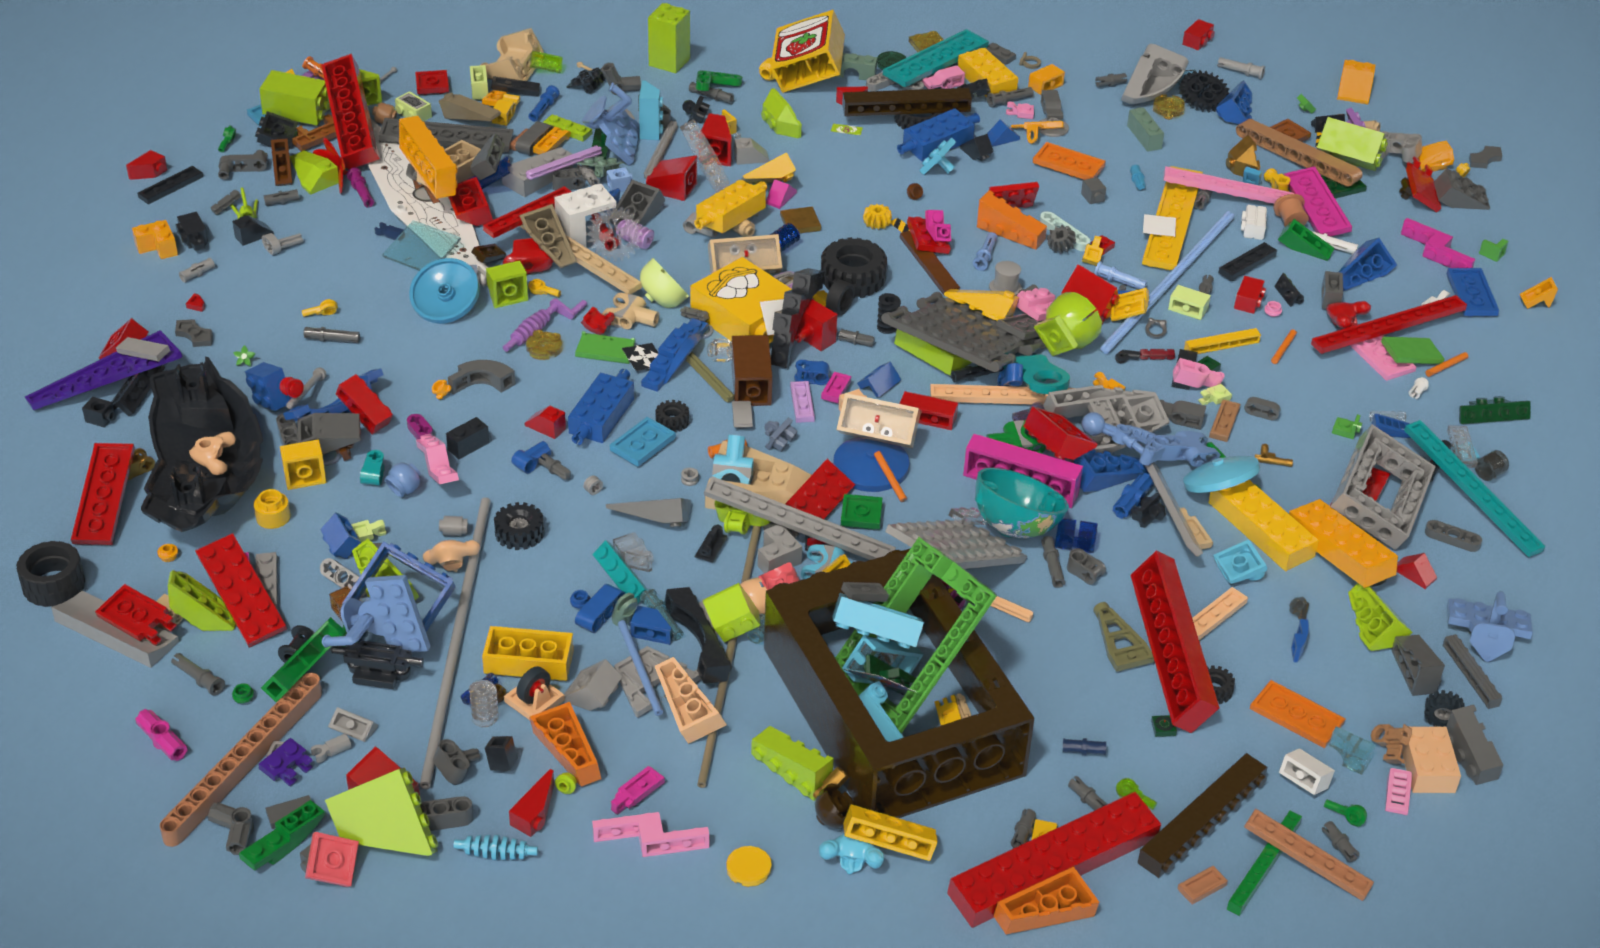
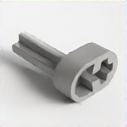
[262,233,303,255]

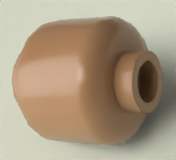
[372,102,397,124]

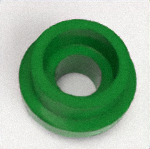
[232,683,254,703]

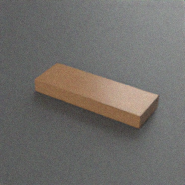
[1209,400,1241,442]

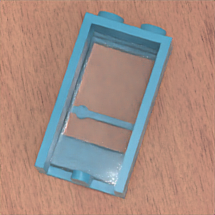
[842,635,924,684]

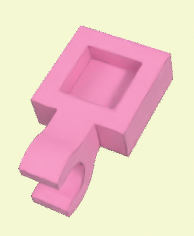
[1006,102,1034,119]

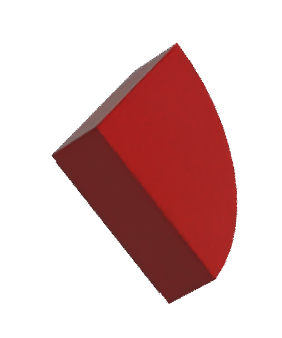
[186,293,205,312]

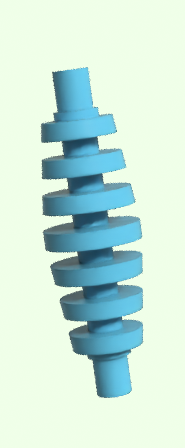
[454,835,538,860]

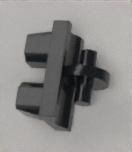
[682,95,710,124]
[1131,493,1166,528]

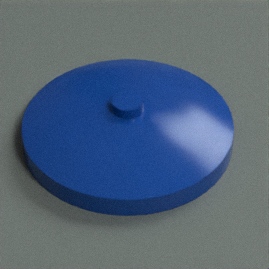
[833,437,909,492]

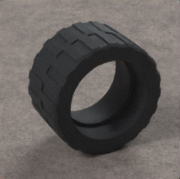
[16,541,85,607]

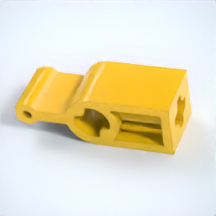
[492,93,521,126]

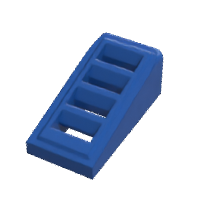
[1372,414,1411,438]

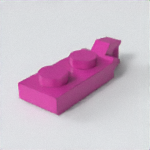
[611,766,665,814]

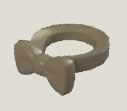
[1019,52,1041,69]

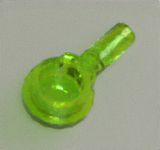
[1116,778,1157,810]

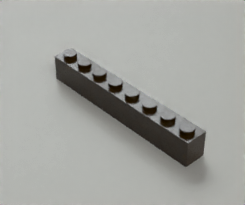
[842,88,972,116]
[1138,753,1268,878]

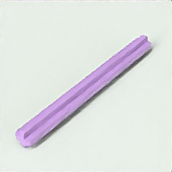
[526,146,602,180]

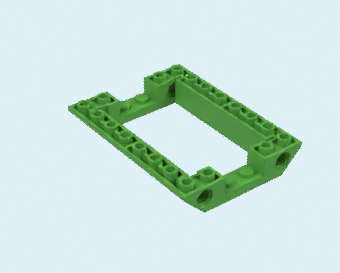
[835,537,997,734]

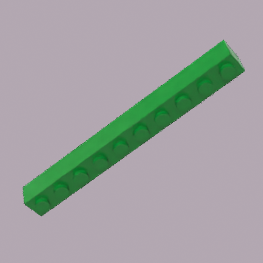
[1227,810,1302,916]

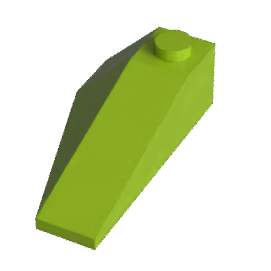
[352,538,419,600]
[1348,583,1413,651]

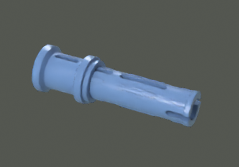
[973,232,997,271]

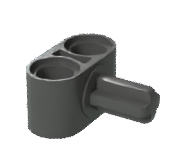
[433,739,480,784]

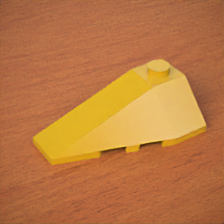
[944,289,1019,321]

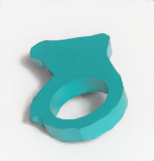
[1003,354,1070,394]

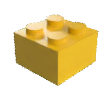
[280,440,326,490]

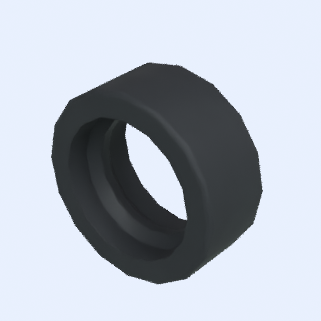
[826,280,855,315]

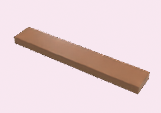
[1244,808,1374,901]

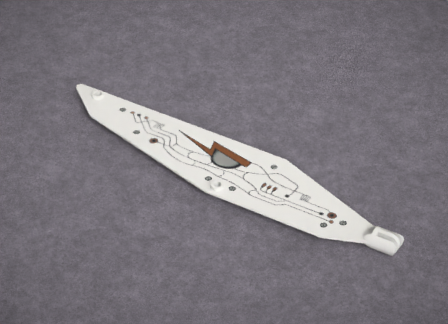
[367,118,488,287]

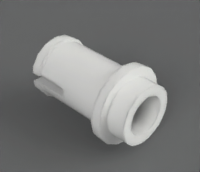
[1409,377,1429,399]

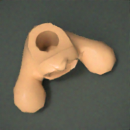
[189,432,236,475]
[423,540,480,572]

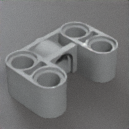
[1381,131,1422,162]

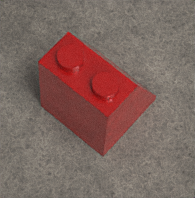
[699,113,732,167]
[646,155,697,201]
[1061,265,1119,325]
[346,747,420,796]

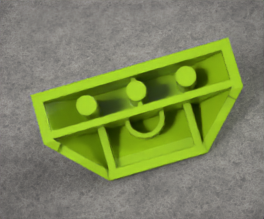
[761,88,802,138]
[167,570,235,631]

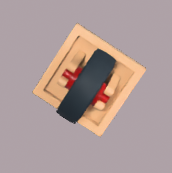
[504,666,565,720]

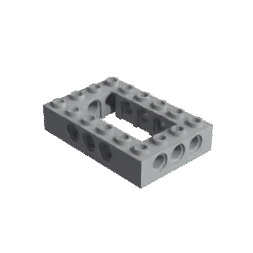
[1330,424,1435,550]

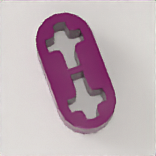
[407,414,433,439]

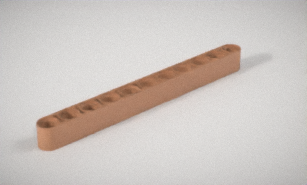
[159,673,322,847]

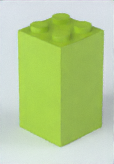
[648,3,690,73]
[259,70,330,126]
[1317,117,1388,171]

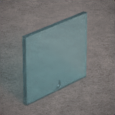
[382,220,461,271]

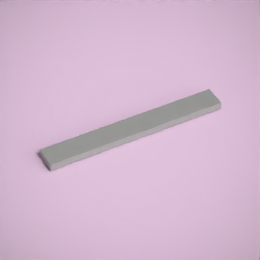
[1145,462,1203,557]

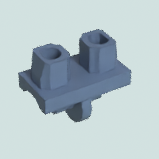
[764,417,798,451]

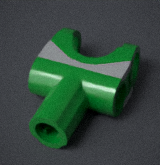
[986,420,1046,454]

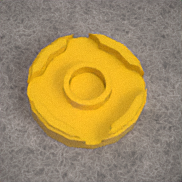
[726,846,772,887]

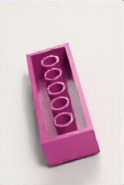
[963,434,1083,509]

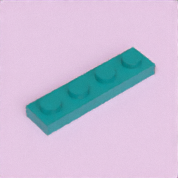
[592,540,649,604]

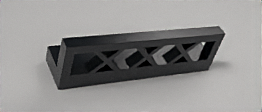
[111,365,165,416]

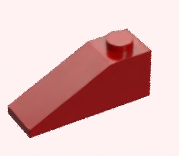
[509,769,555,837]

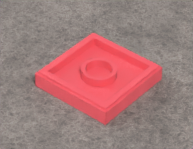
[305,832,359,887]

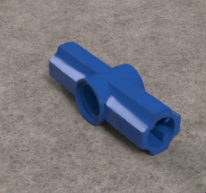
[1112,473,1154,519]

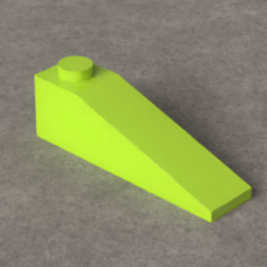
[290,150,338,195]

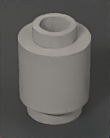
[439,516,468,536]

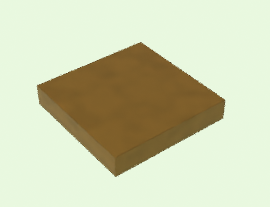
[780,206,821,235]

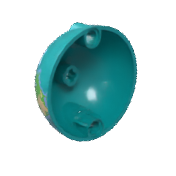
[975,468,1069,538]

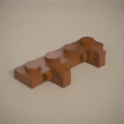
[292,114,337,151]

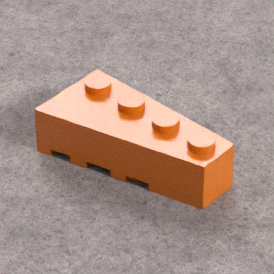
[993,867,1100,935]

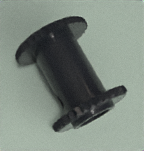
[278,625,315,663]

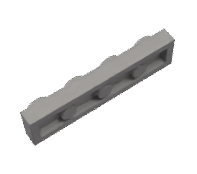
[256,552,278,611]

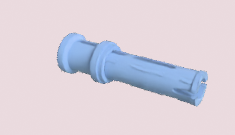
[1094,261,1147,289]

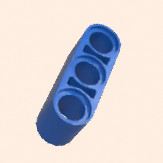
[575,584,625,633]

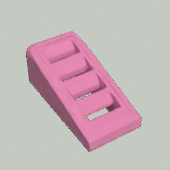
[1385,768,1412,815]

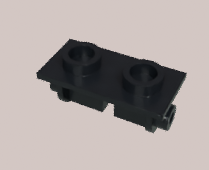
[957,78,991,99]
[1311,114,1345,133]
[1274,273,1304,307]
[694,524,728,563]

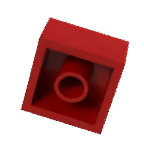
[795,299,837,352]

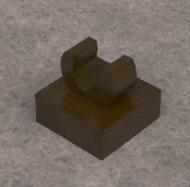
[1399,177,1412,200]

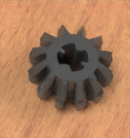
[1047,225,1076,254]

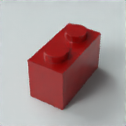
[1182,19,1215,50]
[1234,276,1266,314]

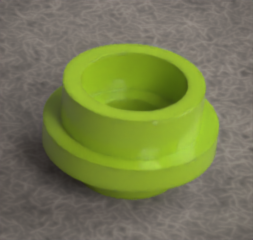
[555,772,577,794]

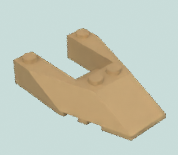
[705,441,811,510]

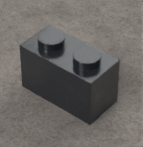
[446,417,489,459]

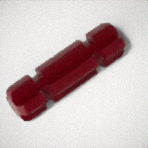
[1140,349,1175,360]

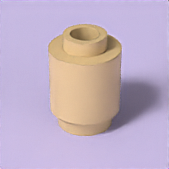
[732,219,755,237]

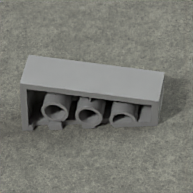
[501,147,573,197]

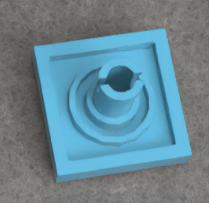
[919,138,956,175]

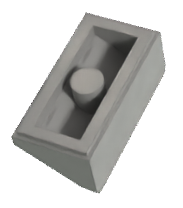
[328,707,378,742]

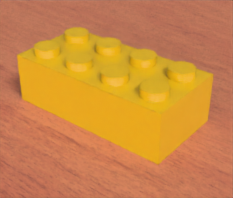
[958,48,1018,98]
[482,626,574,681]

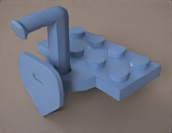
[582,82,640,165]
[322,575,431,652]
[1447,591,1533,662]

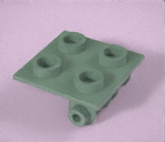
[577,156,624,178]

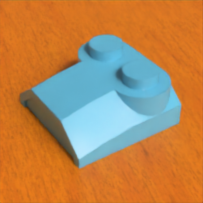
[1213,539,1267,584]

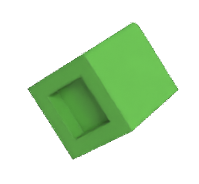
[1479,239,1509,262]

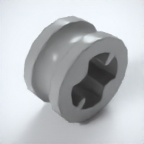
[681,468,698,486]
[583,475,603,495]

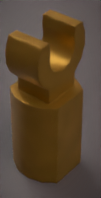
[813,767,849,798]

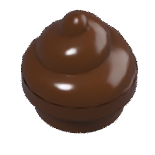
[907,183,923,200]

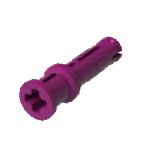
[347,168,374,208]

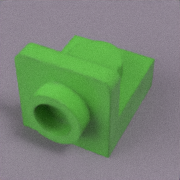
[1332,414,1362,439]

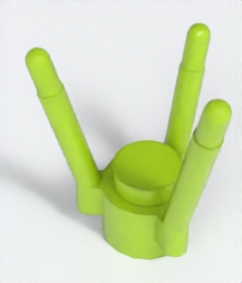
[230,187,258,219]

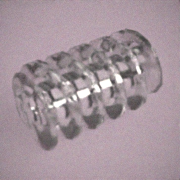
[469,680,499,727]

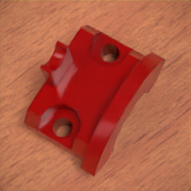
[581,307,615,335]

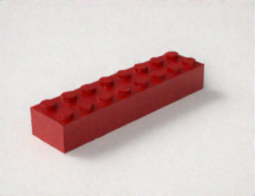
[321,53,380,170]

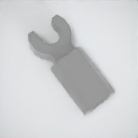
[311,733,351,763]

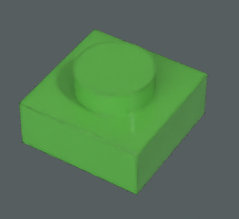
[1297,94,1316,114]

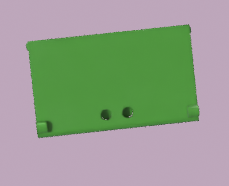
[575,331,636,364]

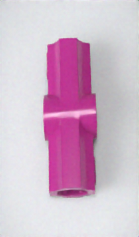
[135,709,188,761]

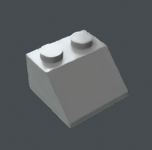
[563,659,622,711]

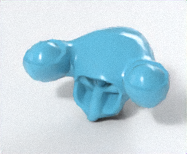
[819,834,884,874]

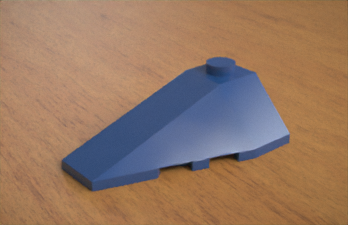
[1216,80,1252,124]

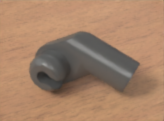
[406,163,417,181]

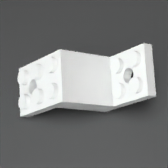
[538,184,616,250]

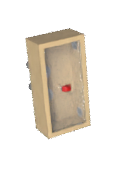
[708,234,782,274]
[836,393,921,448]

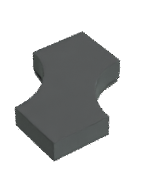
[1469,146,1502,169]
[175,319,213,347]

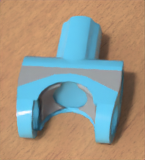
[712,435,754,484]
[800,544,853,579]

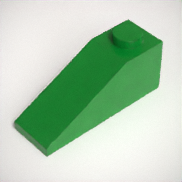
[1278,219,1335,261]

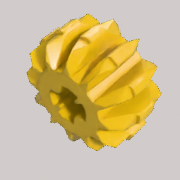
[863,203,892,230]

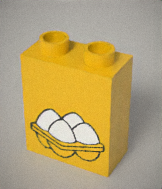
[690,257,792,344]

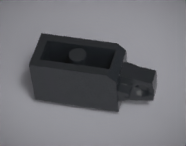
[175,211,208,251]

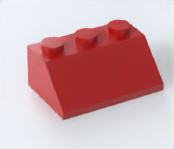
[448,177,493,226]

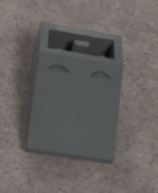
[1434,168,1490,210]
[297,413,361,455]

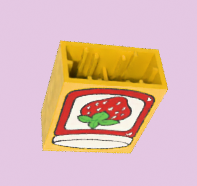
[770,9,845,93]

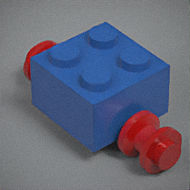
[244,362,304,411]

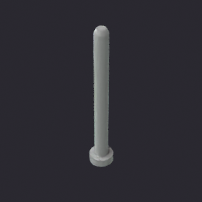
[286,367,327,409]

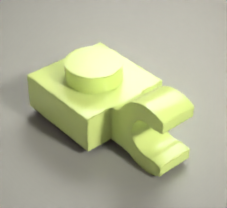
[1198,384,1232,405]
[351,520,387,542]

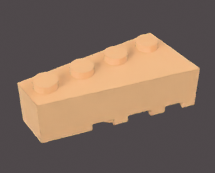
[655,657,727,744]

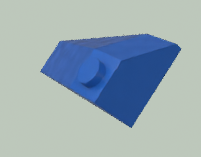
[1338,237,1397,291]
[1074,449,1149,492]

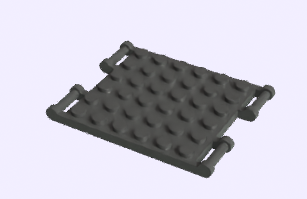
[881,292,1046,372]

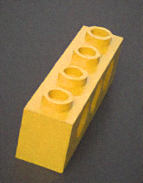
[843,804,938,861]

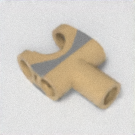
[602,293,660,329]

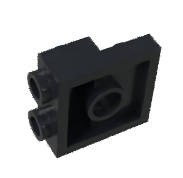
[255,111,298,149]

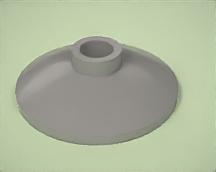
[1038,118,1069,137]

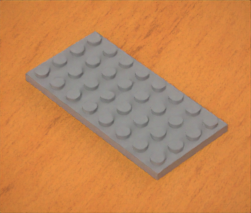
[885,518,1027,569]

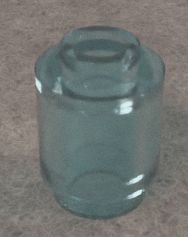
[747,614,765,644]

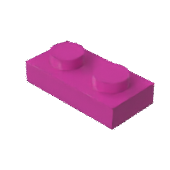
[821,372,852,403]

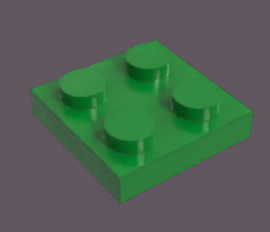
[840,494,883,529]

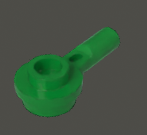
[218,125,236,152]
[1324,799,1367,827]

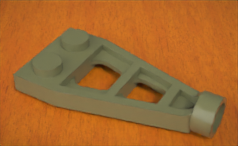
[1093,602,1154,672]

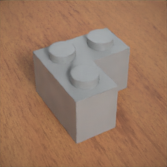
[758,524,802,573]

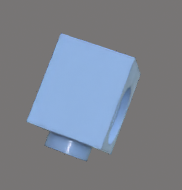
[606,167,633,192]

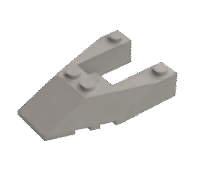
[1043,385,1170,463]

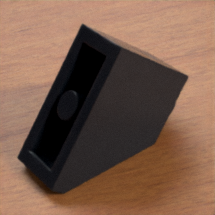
[960,134,994,161]
[232,215,274,246]

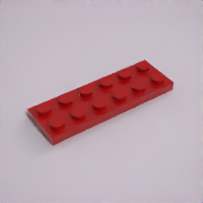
[71,443,135,545]
[195,533,287,648]

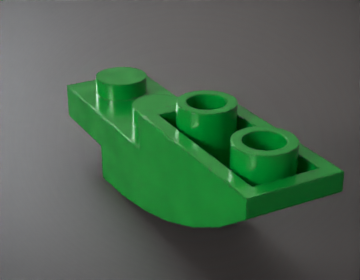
[239,800,325,871]

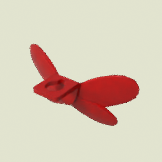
[313,137,348,194]

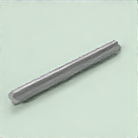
[644,120,677,179]

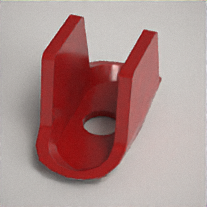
[503,238,553,274]

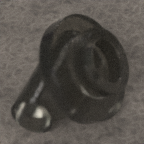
[1289,597,1310,620]

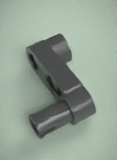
[218,150,268,180]

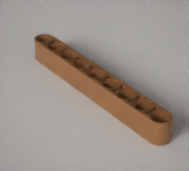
[1236,119,1362,186]

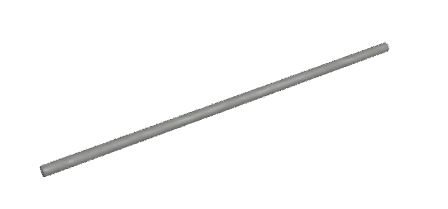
[419,498,491,789]

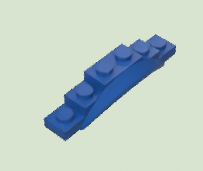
[641,318,708,392]
[283,368,384,421]

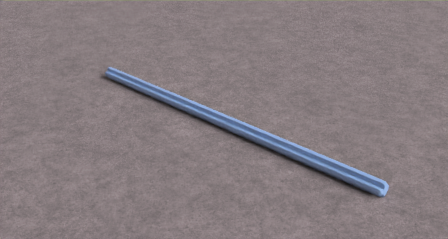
[1100,211,1234,354]

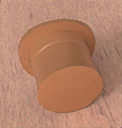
[1273,194,1308,227]

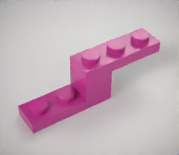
[1401,218,1475,268]

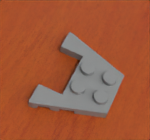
[614,646,701,718]

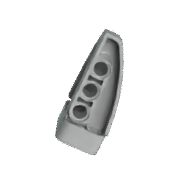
[1121,44,1189,104]

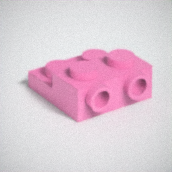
[1016,288,1055,321]

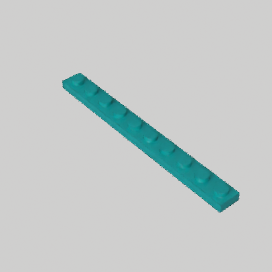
[1404,420,1546,557]

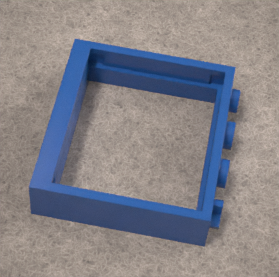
[342,541,456,632]

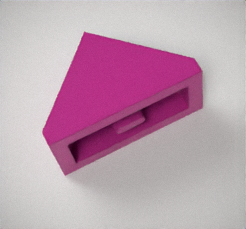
[766,179,797,209]

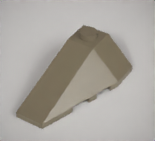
[439,93,501,121]
[520,204,577,268]

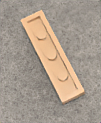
[1192,587,1248,640]

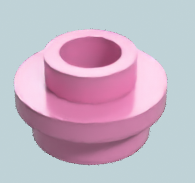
[1264,301,1282,317]

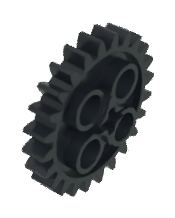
[1179,70,1229,112]

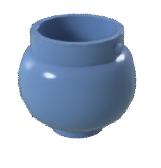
[385,462,420,498]

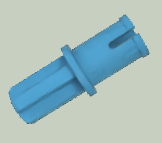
[1130,165,1146,190]

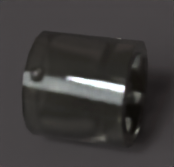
[1475,450,1509,481]

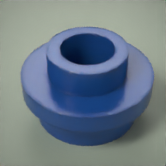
[570,590,590,609]

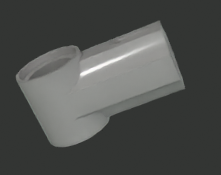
[683,212,718,238]

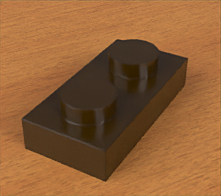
[471,243,506,263]

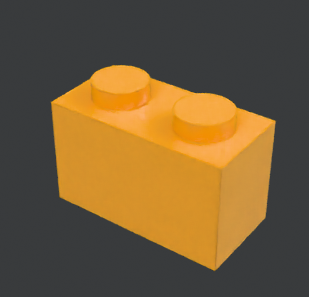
[1028,64,1065,95]

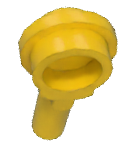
[528,279,561,297]
[301,299,338,317]

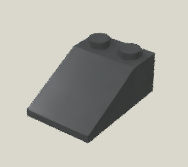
[608,180,666,226]

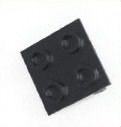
[566,67,606,93]

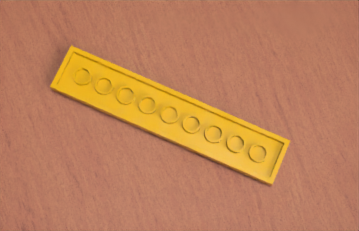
[1142,166,1203,270]

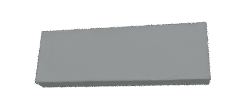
[116,337,170,361]

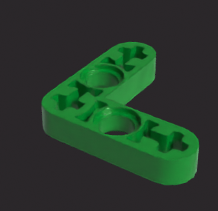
[695,70,743,91]

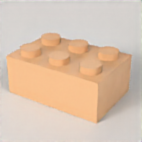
[1402,727,1461,793]

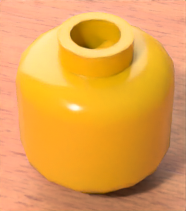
[759,57,775,81]

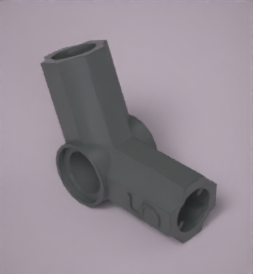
[601,62,641,95]
[207,802,254,855]

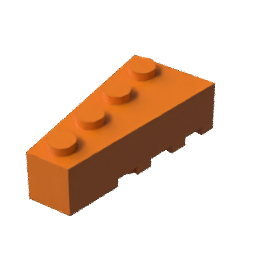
[977,190,1047,250]
[529,702,601,787]

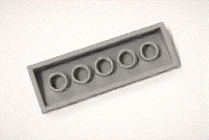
[51,591,179,668]

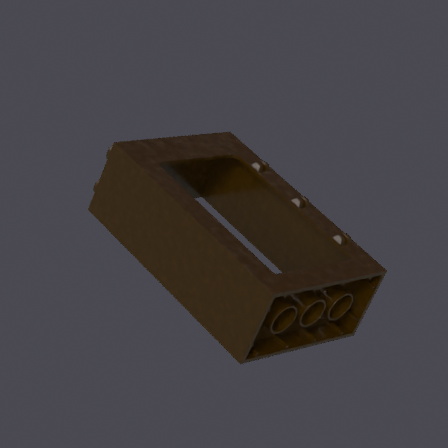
[764,548,1035,818]

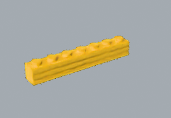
[1184,328,1261,354]

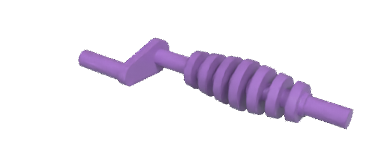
[503,298,587,352]

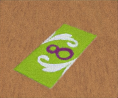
[831,123,863,135]

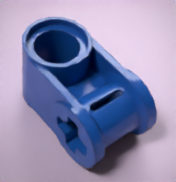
[794,360,830,385]
[997,363,1023,387]

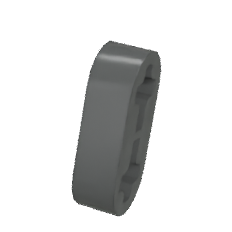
[1244,397,1281,420]

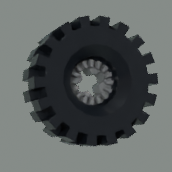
[494,502,544,550]

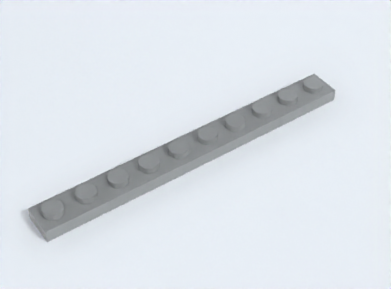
[704,476,896,560]

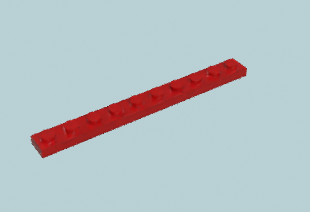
[1311,295,1467,354]

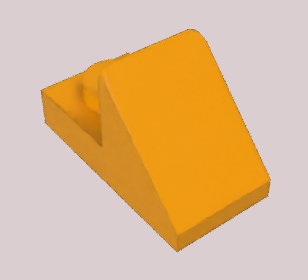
[1520,277,1558,309]

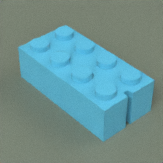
[832,593,924,649]

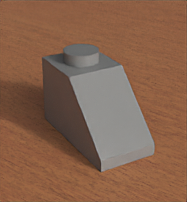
[734,138,769,165]

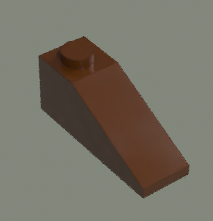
[271,139,292,186]

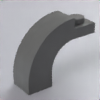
[448,360,515,395]

